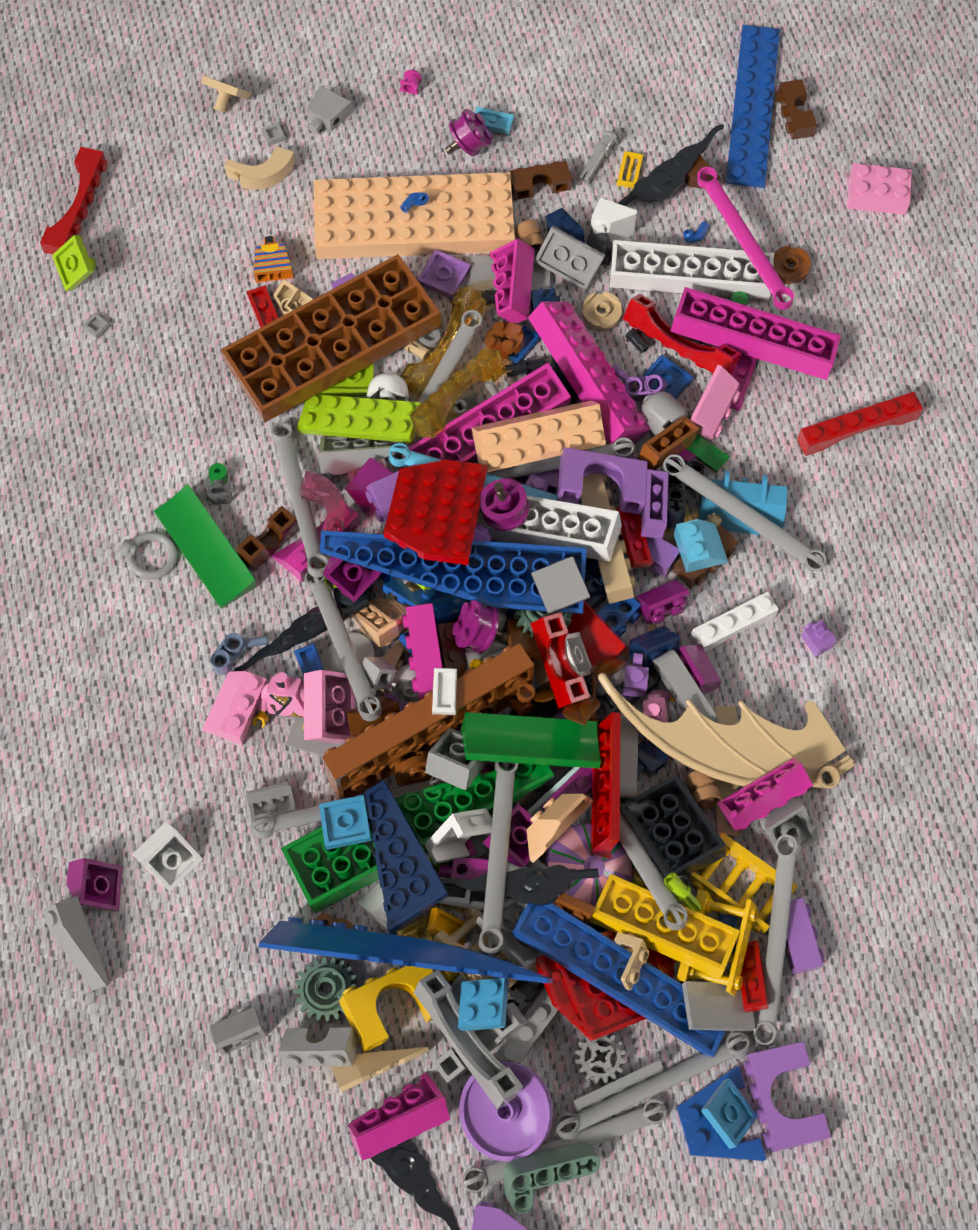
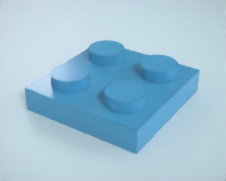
[319,795,372,850]
[458,978,509,1031]
[701,1078,758,1149]

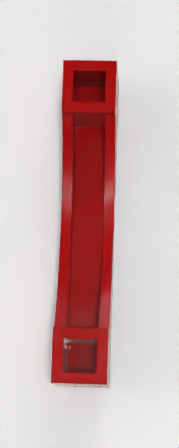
[40,146,107,255]
[623,294,741,375]
[797,392,923,456]

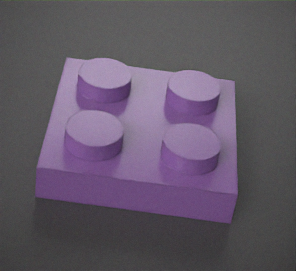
[417,249,471,299]

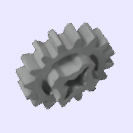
[575,1035,626,1085]

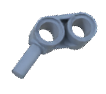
[210,633,268,675]

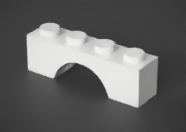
[690,592,779,653]

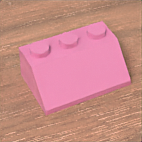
[691,365,741,442]
[202,671,268,745]

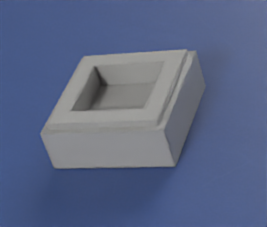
[261,123,286,146]
[82,312,111,339]

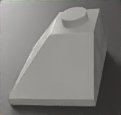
[765,797,817,858]

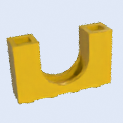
[339,966,433,1053]

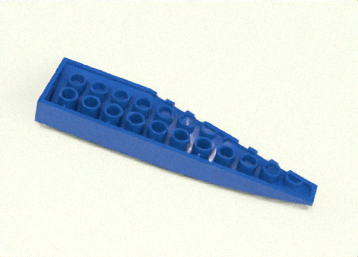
[320,530,587,614]
[258,917,553,984]

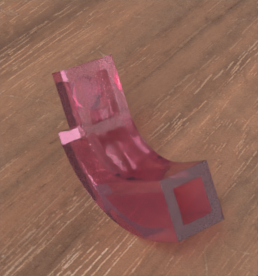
[300,471,346,536]

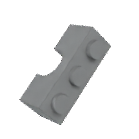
[356,657,397,708]
[278,1027,359,1067]

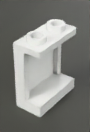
[425,808,492,864]

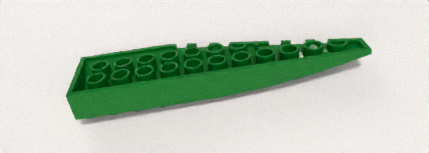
[281,763,554,914]

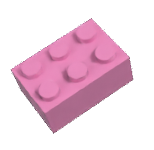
[847,163,912,215]
[304,670,356,744]

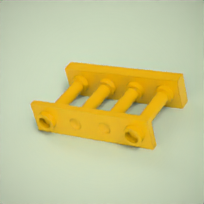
[689,832,798,934]
[677,889,758,996]

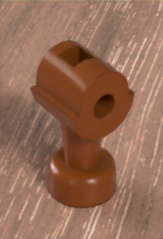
[509,683,535,716]

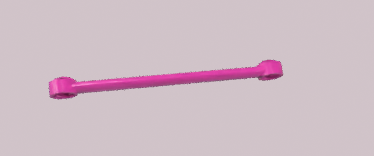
[697,167,794,310]

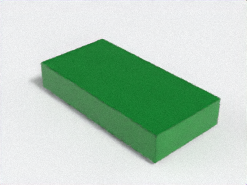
[686,434,730,474]

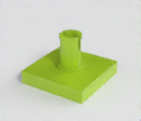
[52,235,96,291]

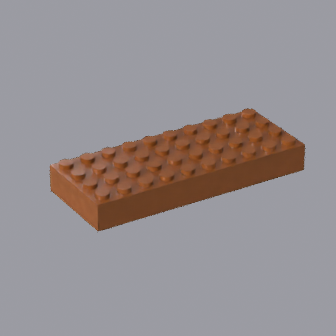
[221,254,442,423]
[322,643,534,800]

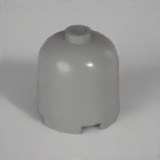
[640,391,692,436]

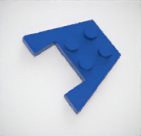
[383,578,470,625]
[676,1067,766,1161]

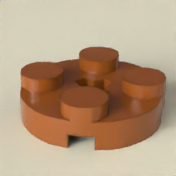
[773,246,811,285]
[484,321,525,359]
[394,751,432,787]

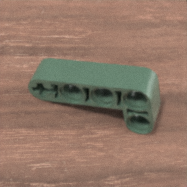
[503,1142,601,1214]

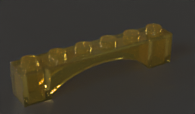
[400,286,486,395]
[409,348,506,438]

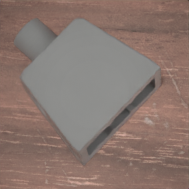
[307,86,352,134]

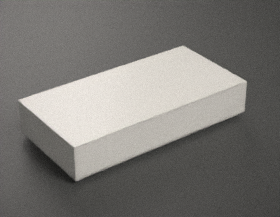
[432,668,457,715]

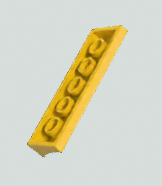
[590,874,740,979]

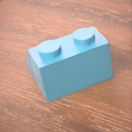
[674,519,728,573]

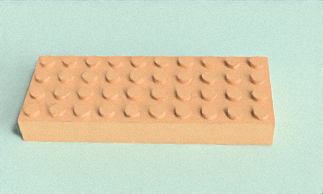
[314,172,515,259]

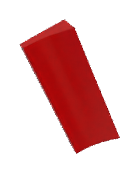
[543,600,629,666]
[591,712,621,859]

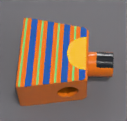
[253,236,293,283]

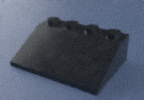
[620,774,726,878]

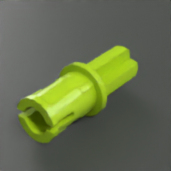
[664,873,701,911]

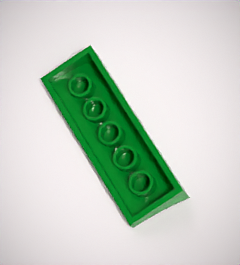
[153,483,257,609]
[461,712,601,768]

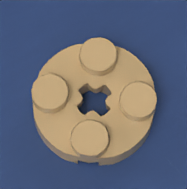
[582,292,622,331]

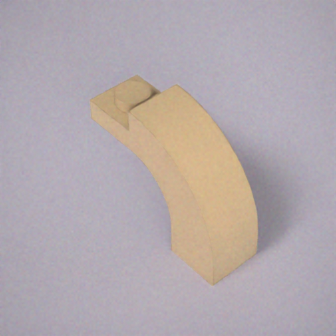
[224,146,295,189]

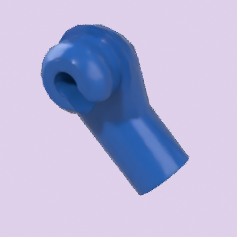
[400,192,429,213]
[683,222,710,243]

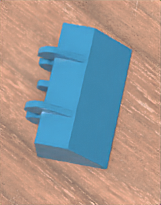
[698,470,787,535]

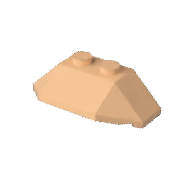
[351,599,406,647]
[527,794,594,862]

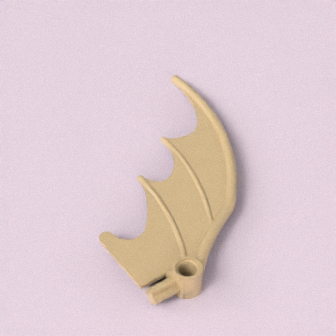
[598,673,855,789]

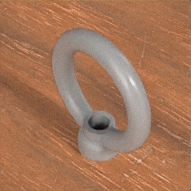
[120,532,178,579]

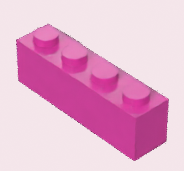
[490,238,535,324]
[271,502,360,582]
[402,603,442,699]
[717,758,813,832]
[348,1072,450,1161]

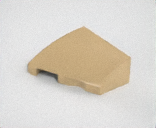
[273,279,313,316]

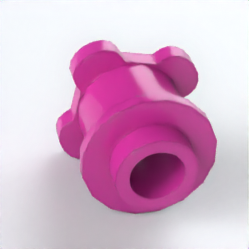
[400,70,422,95]

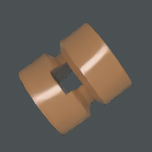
[515,220,545,255]
[685,771,722,810]

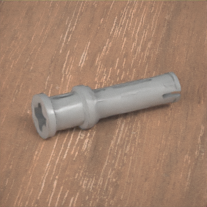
[578,131,618,185]

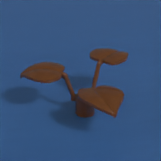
[532,659,628,726]

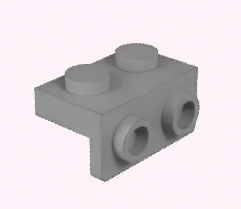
[246,782,296,825]

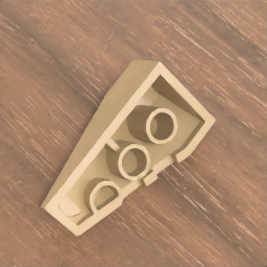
[331,1047,429,1092]

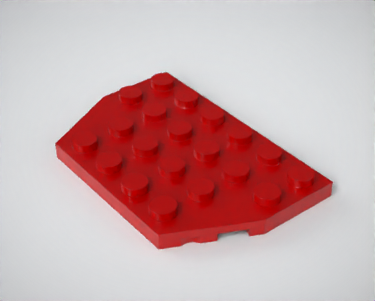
[384,459,488,565]
[535,930,676,1041]

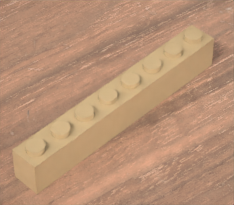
[581,474,637,604]

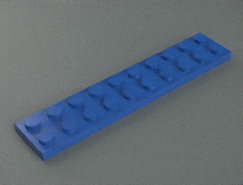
[725,25,780,188]
[511,903,725,1057]

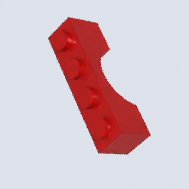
[530,612,590,708]

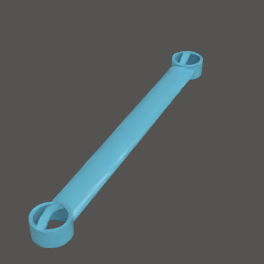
[389,443,568,503]

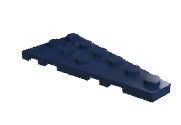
[364,780,449,933]

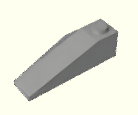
[319,436,404,477]
[42,896,110,991]

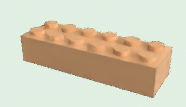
[472,400,606,472]

